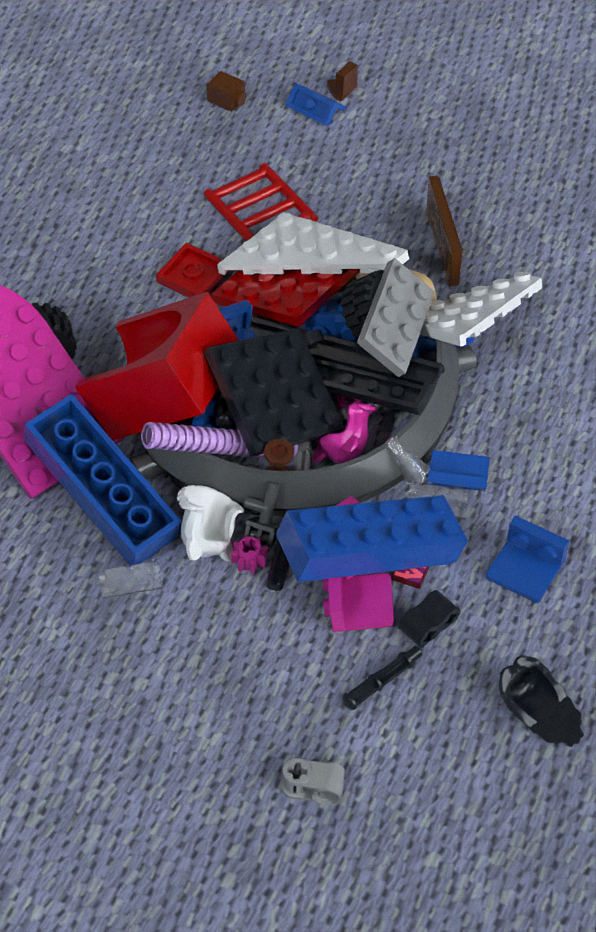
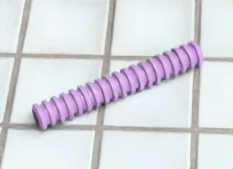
[141,422,298,458]

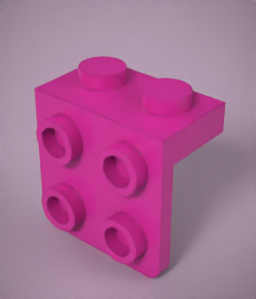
[322,573,394,632]

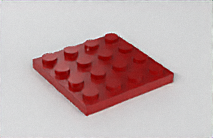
[211,269,360,327]

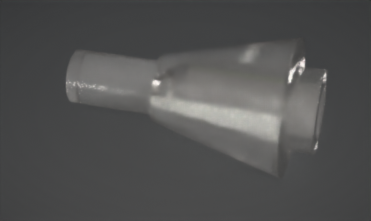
[386,436,430,485]

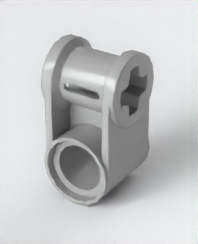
[281,758,345,805]

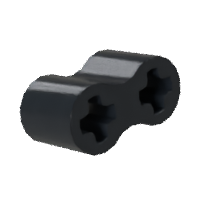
[398,590,461,648]

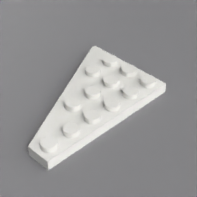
[217,212,409,275]
[420,272,542,346]

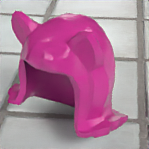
[312,402,377,464]

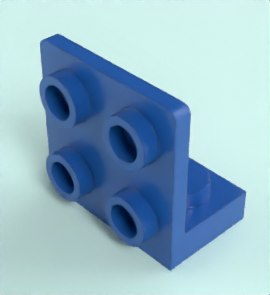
[485,515,569,603]

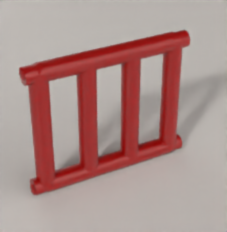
[204,163,318,241]

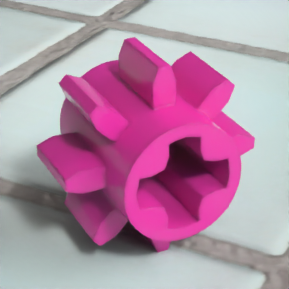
[231,535,268,574]

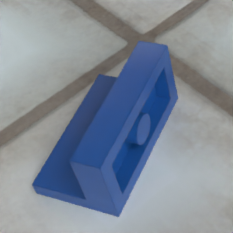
[285,83,347,126]
[428,450,490,492]

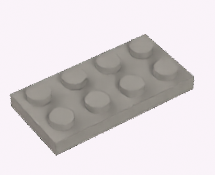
[357,258,434,377]

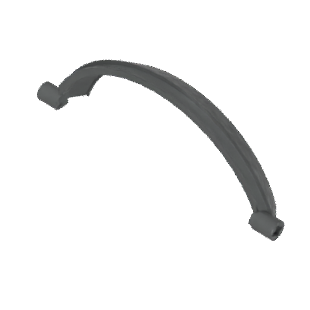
[130,339,477,517]

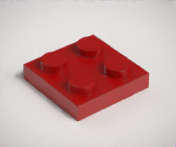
[156,243,230,297]

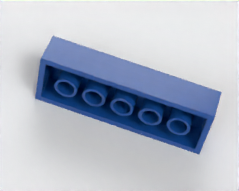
[24,393,182,569]
[276,495,468,582]

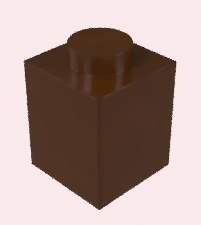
[206,71,246,112]

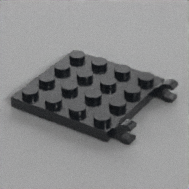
[204,328,349,457]

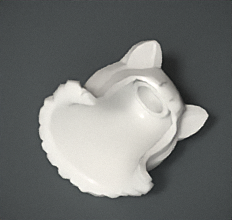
[177,485,244,562]

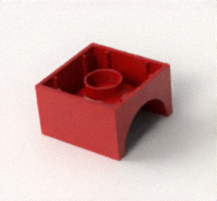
[75,291,239,440]

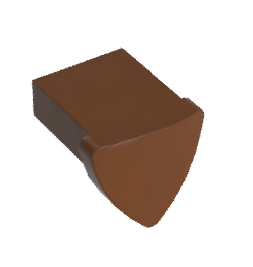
[327,61,358,102]

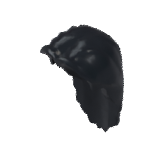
[499,655,584,747]

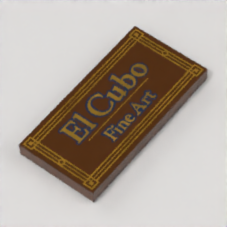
[426,175,462,287]

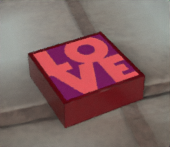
[392,566,429,589]

